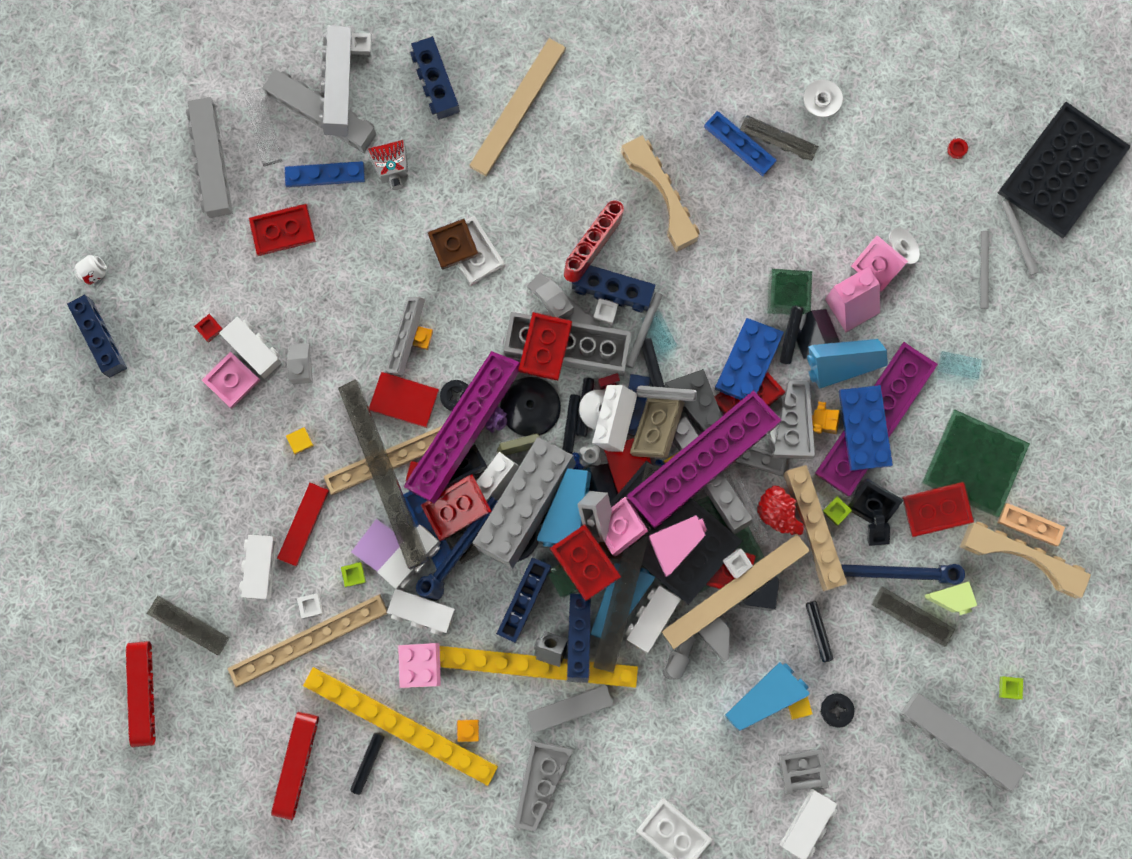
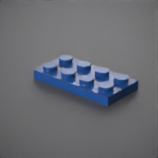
[715,318,784,400]
[839,385,893,471]

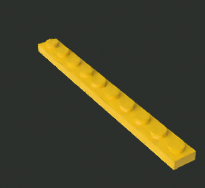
[440,646,638,688]
[303,667,498,786]

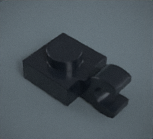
[867,509,890,546]

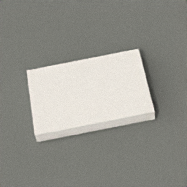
[458,216,505,286]
[636,797,713,859]

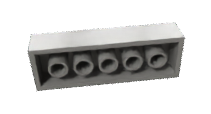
[504,312,631,377]
[473,437,576,569]

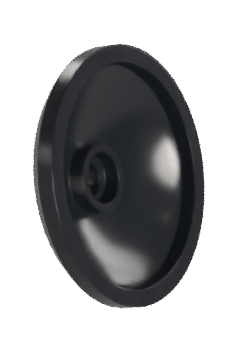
[500,377,561,437]

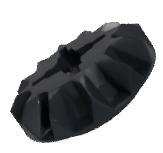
[440,380,469,411]
[820,693,855,728]

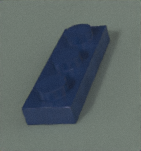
[627,374,650,436]

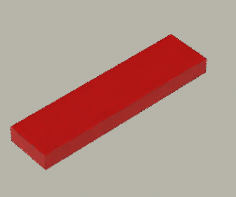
[277,483,329,567]

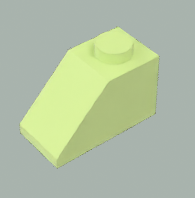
[925,582,977,615]

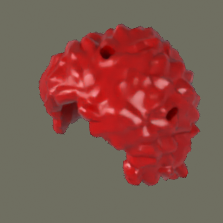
[757,485,804,535]

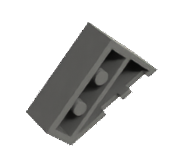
[664,369,722,433]

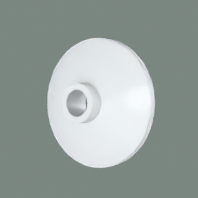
[803,79,843,117]
[889,228,920,265]
[579,390,605,430]

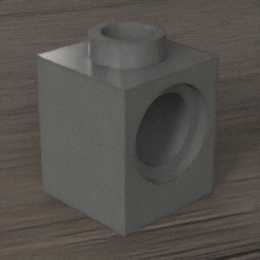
[534,631,568,667]

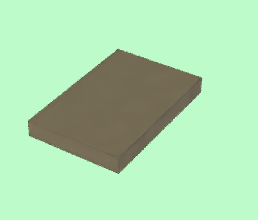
[630,398,685,458]

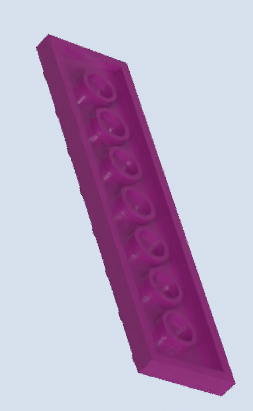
[814,342,938,497]
[403,351,520,504]
[627,390,782,529]

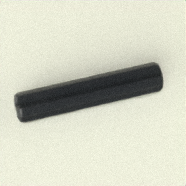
[780,305,804,364]
[642,338,665,388]
[576,377,594,437]
[562,394,581,454]
[805,601,834,662]
[350,733,385,795]

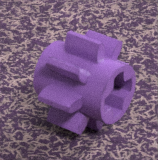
[485,407,507,433]

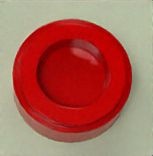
[947,138,968,159]

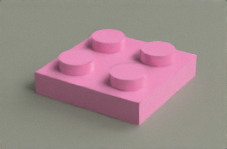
[851,236,908,292]
[202,352,260,409]
[605,497,648,556]
[398,643,441,688]

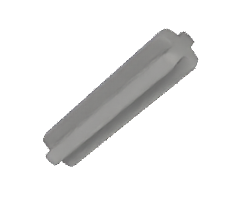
[637,386,697,401]

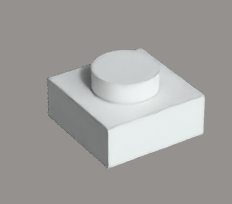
[351,33,372,55]
[593,299,618,325]
[723,548,753,578]
[297,593,323,619]

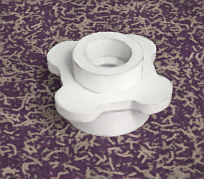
[580,446,601,467]

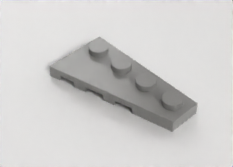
[772,380,815,459]
[514,741,573,831]

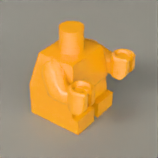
[812,401,840,434]

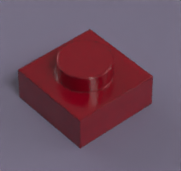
[598,373,620,391]

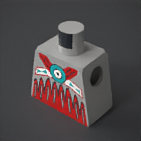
[367,140,409,190]

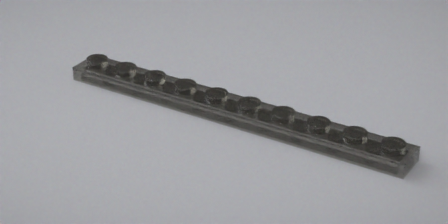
[338,379,430,570]
[593,463,661,673]

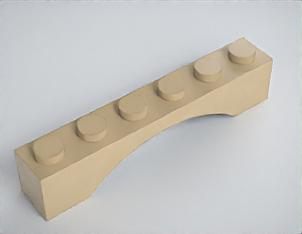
[621,135,700,252]
[784,465,847,591]
[960,522,1091,599]

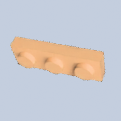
[997,503,1065,547]

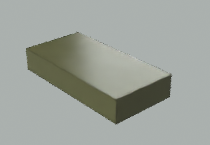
[496,434,539,456]

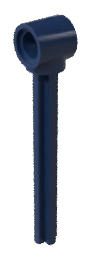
[416,497,498,601]
[841,564,965,585]

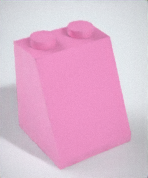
[825,267,880,332]
[649,515,707,577]

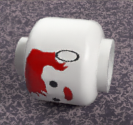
[75,255,107,285]

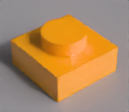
[412,326,433,350]
[457,720,479,742]

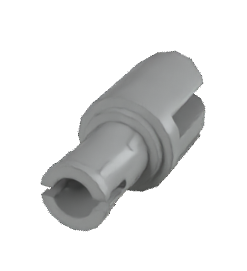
[663,637,696,680]

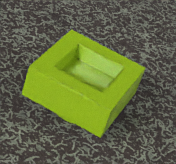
[823,496,852,526]
[341,562,366,588]
[999,676,1024,700]

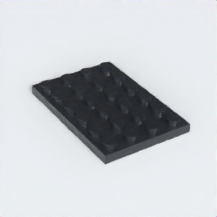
[997,102,1131,239]
[610,460,742,605]

